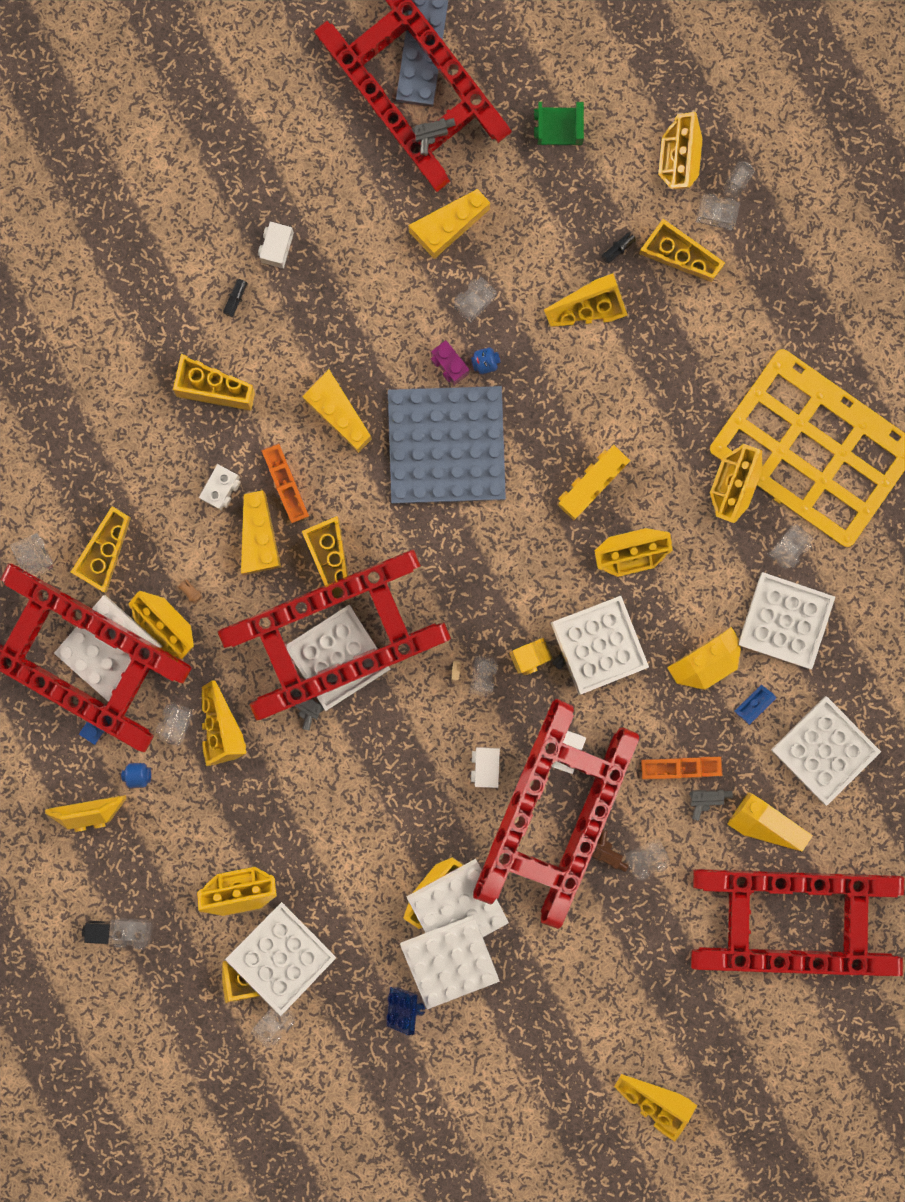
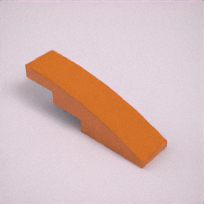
[261,443,309,523]
[641,756,723,779]

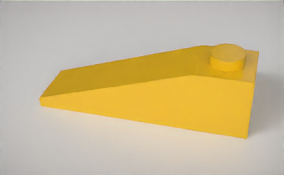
[544,273,628,327]
[202,681,247,766]
[727,792,813,852]
[222,961,260,1003]
[614,1074,697,1142]

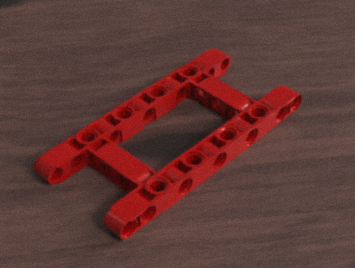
[314,0,512,192]
[217,549,451,721]
[0,563,192,752]
[473,699,639,929]
[691,869,904,976]

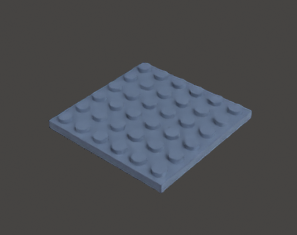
[388,386,506,504]

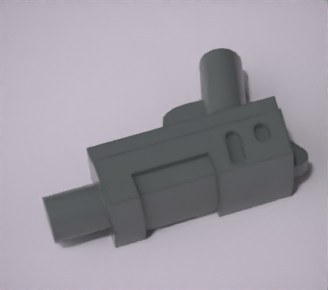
[413,118,456,155]
[291,690,324,731]
[689,789,733,821]

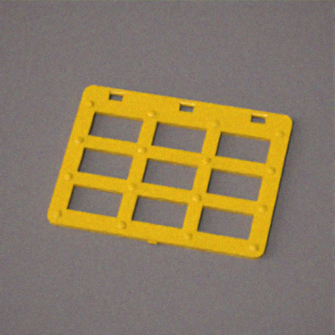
[710,349,905,547]

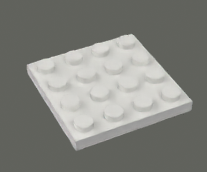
[738,572,835,670]
[54,595,162,702]
[551,596,649,695]
[287,605,391,711]
[771,696,881,806]
[407,859,509,937]
[225,902,336,1016]
[400,915,500,1009]

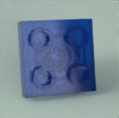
[386,987,425,1035]

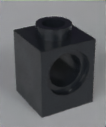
[82,920,113,944]

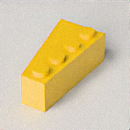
[173,354,255,411]
[302,516,348,597]
[509,638,553,676]

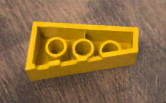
[408,189,490,259]
[639,219,725,282]
[302,370,372,453]
[558,445,631,520]
[241,490,281,575]
[71,507,131,593]

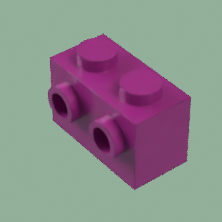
[431,340,469,386]

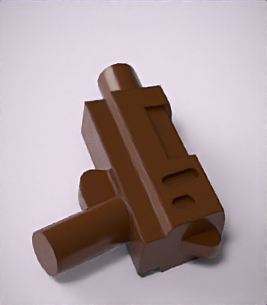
[592,829,629,872]

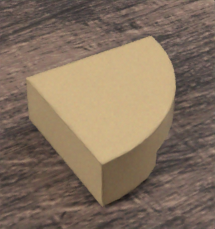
[451,661,461,680]

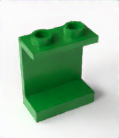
[534,102,584,145]

